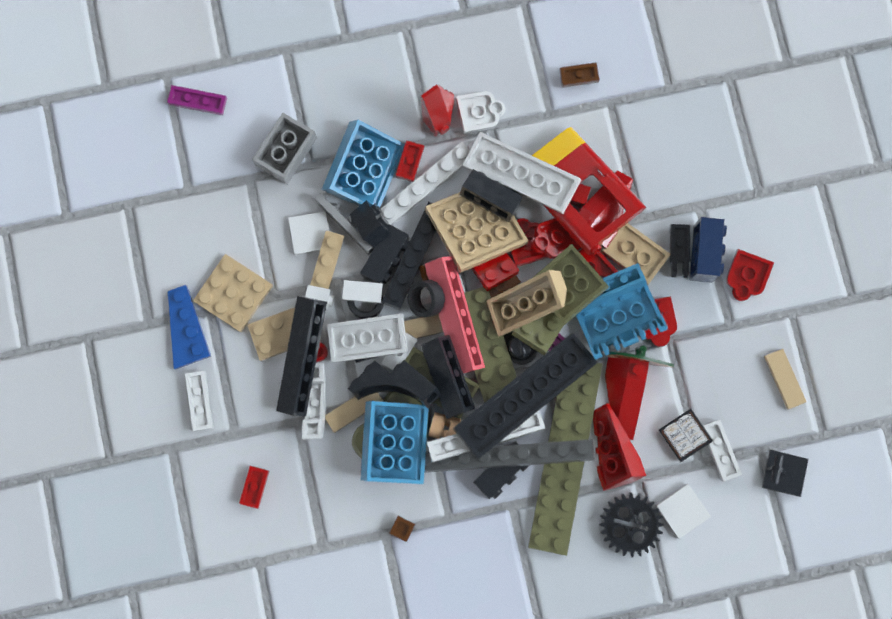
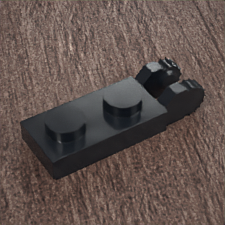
[670,224,690,278]

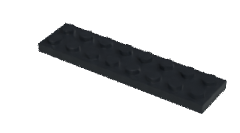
[453,333,598,460]

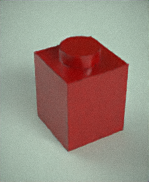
[569,184,591,208]

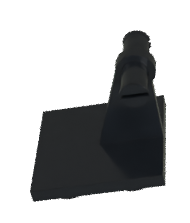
[762,450,809,497]

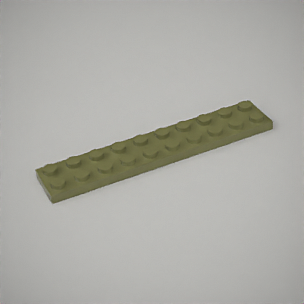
[528,363,603,556]

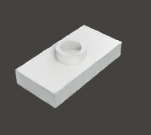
[381,332,417,370]

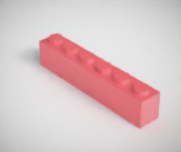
[425,256,485,374]

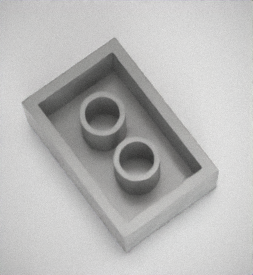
[252,113,317,184]

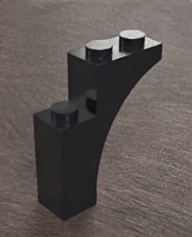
[348,360,441,409]

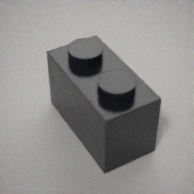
[349,200,391,247]

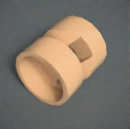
[429,412,461,439]

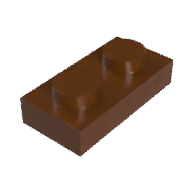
[559,62,600,88]

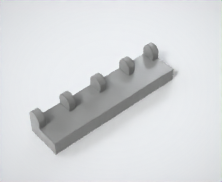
[315,192,375,255]

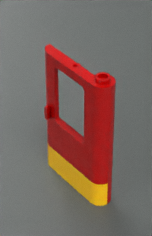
[531,127,646,255]

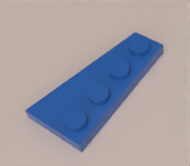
[168,285,212,370]

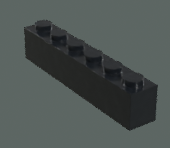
[276,296,327,416]

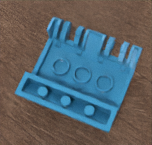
[576,263,668,360]

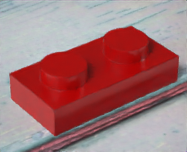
[396,140,425,182]
[239,466,270,509]

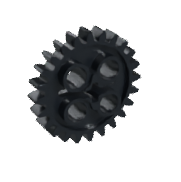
[599,492,664,557]

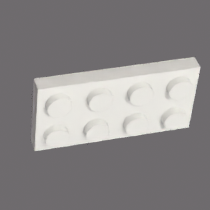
[327,314,408,363]

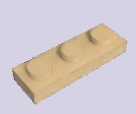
[310,231,345,289]

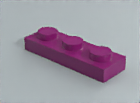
[167,85,227,115]

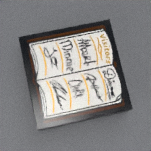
[659,408,714,463]

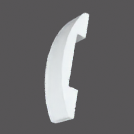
[302,363,326,440]

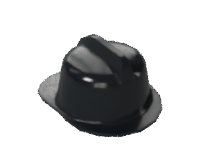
[503,331,537,365]

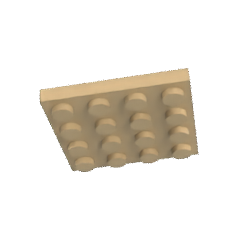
[425,192,528,273]

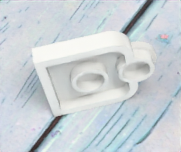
[456,91,505,134]

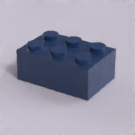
[689,217,727,283]

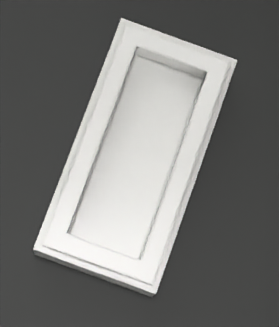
[342,280,383,304]

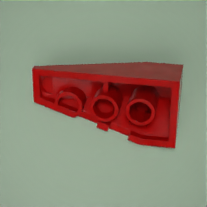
[421,84,454,137]
[579,170,633,249]
[605,357,649,440]
[593,403,646,491]

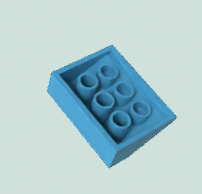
[321,119,405,208]
[360,401,428,484]

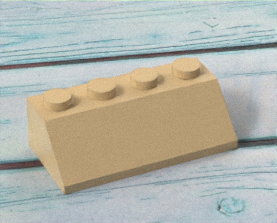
[486,270,567,337]

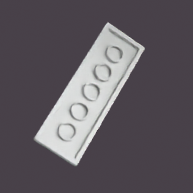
[463,132,581,214]

